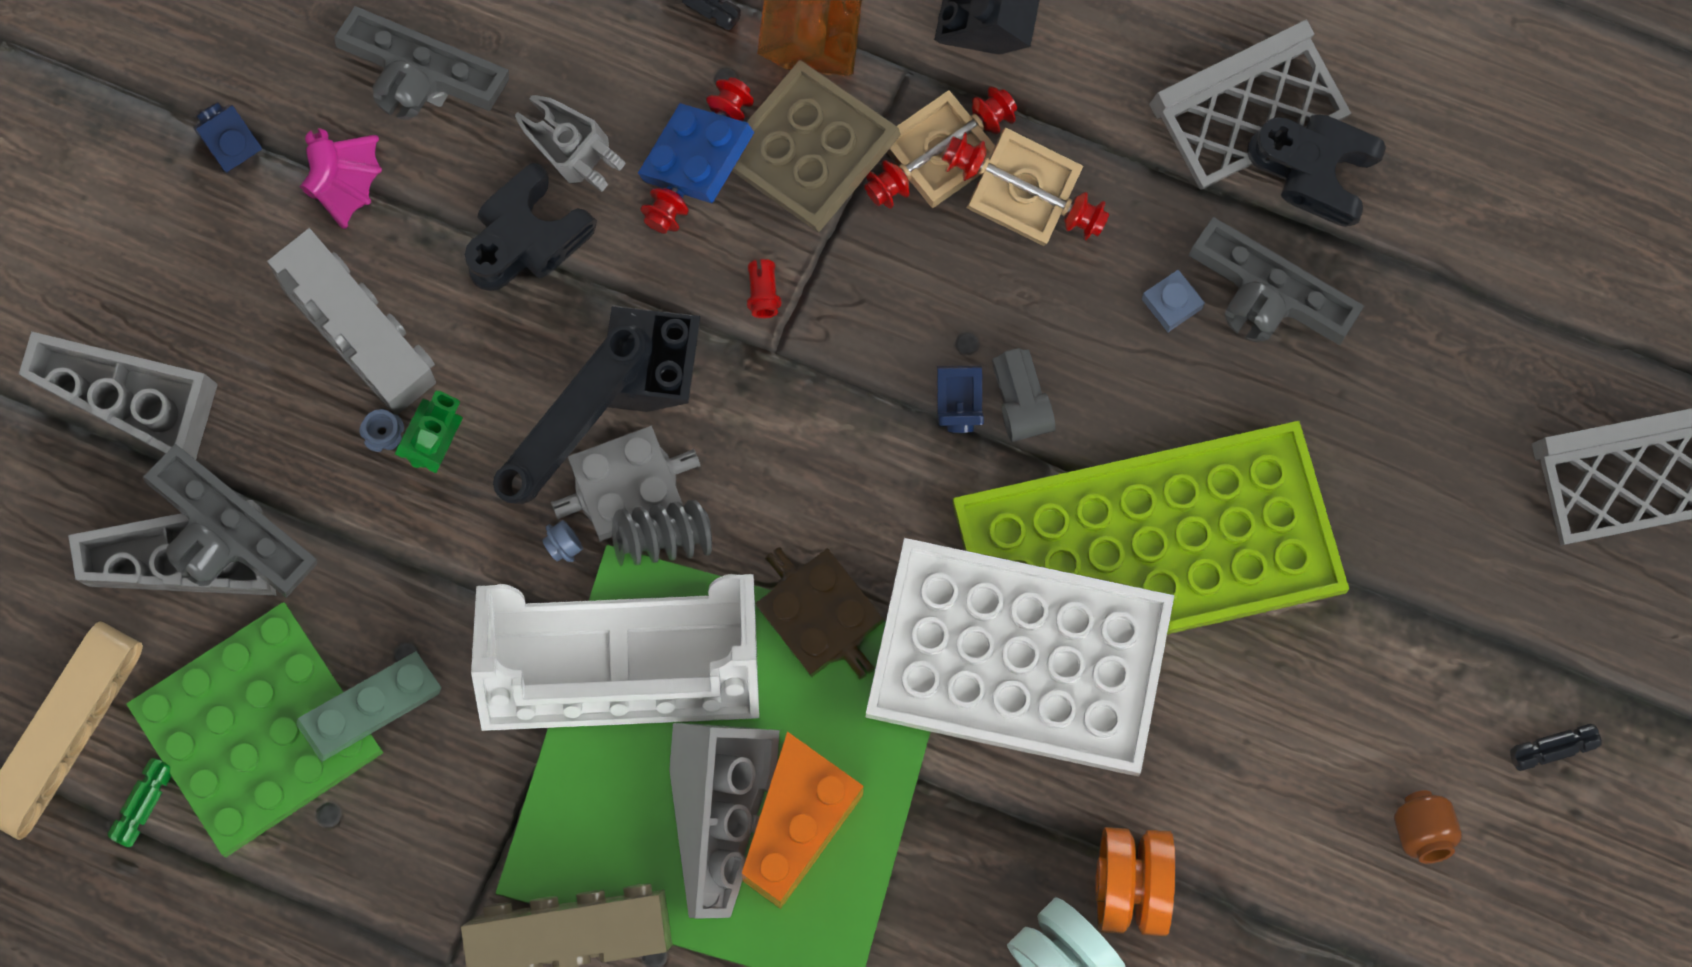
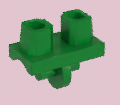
[395,390,463,473]

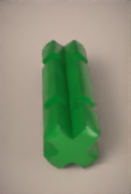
[108,758,171,848]

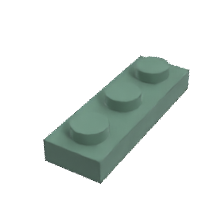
[296,651,441,762]

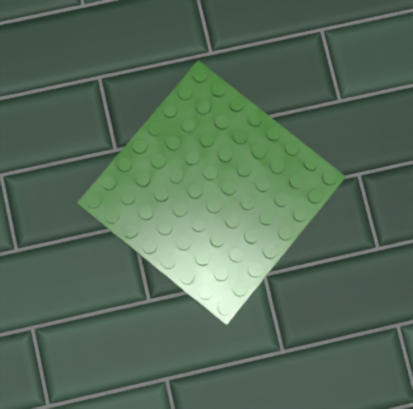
[495,545,930,967]

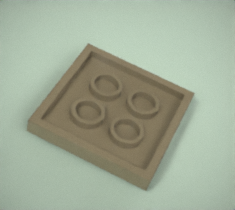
[732,60,901,233]

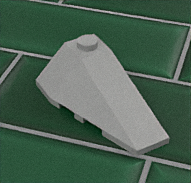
[669,723,780,919]

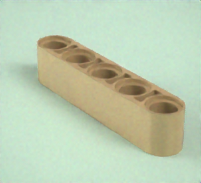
[0,621,143,840]

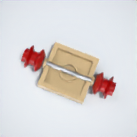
[864,86,1017,209]
[941,127,1109,246]

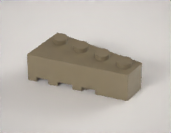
[461,883,672,967]

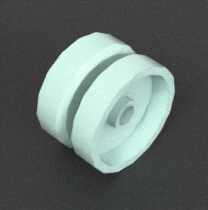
[1007,897,1126,967]

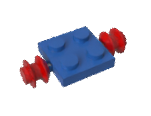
[638,77,754,234]

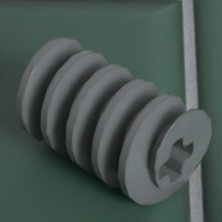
[612,500,712,566]

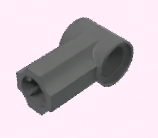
[992,348,1055,442]

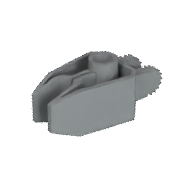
[515,95,626,192]

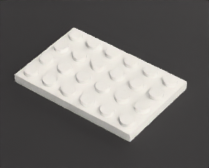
[865,538,1174,777]

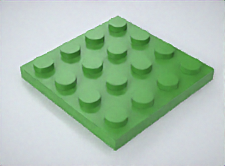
[126,602,384,858]

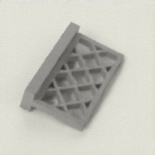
[1149,19,1351,190]
[1531,408,1692,546]

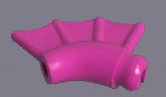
[300,128,382,229]

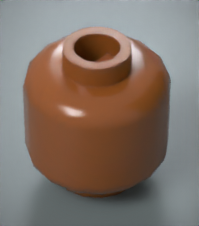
[1394,790,1462,864]

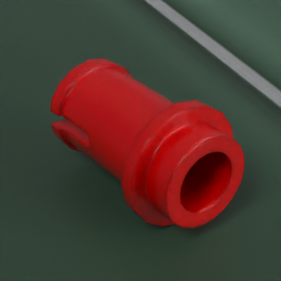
[747,259,782,319]

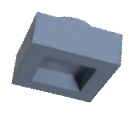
[1142,270,1205,332]

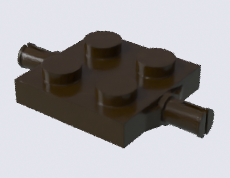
[755,547,884,680]

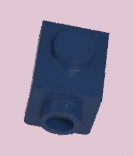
[193,102,262,173]
[937,366,984,433]

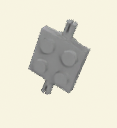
[551,425,701,541]

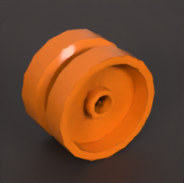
[1095,827,1175,936]

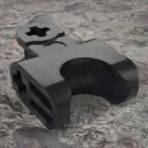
[1247,114,1386,227]
[465,163,597,291]

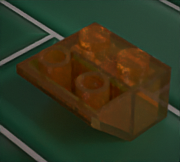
[757,0,862,76]

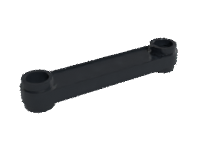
[493,324,652,505]

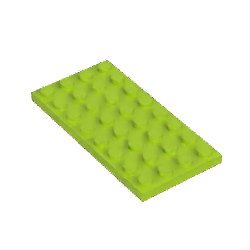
[952,421,1349,634]

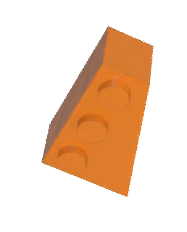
[741,731,864,909]

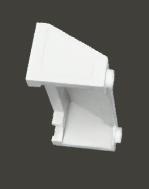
[471,574,759,731]

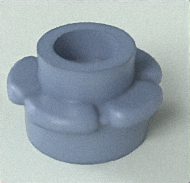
[360,409,404,452]
[542,520,583,562]

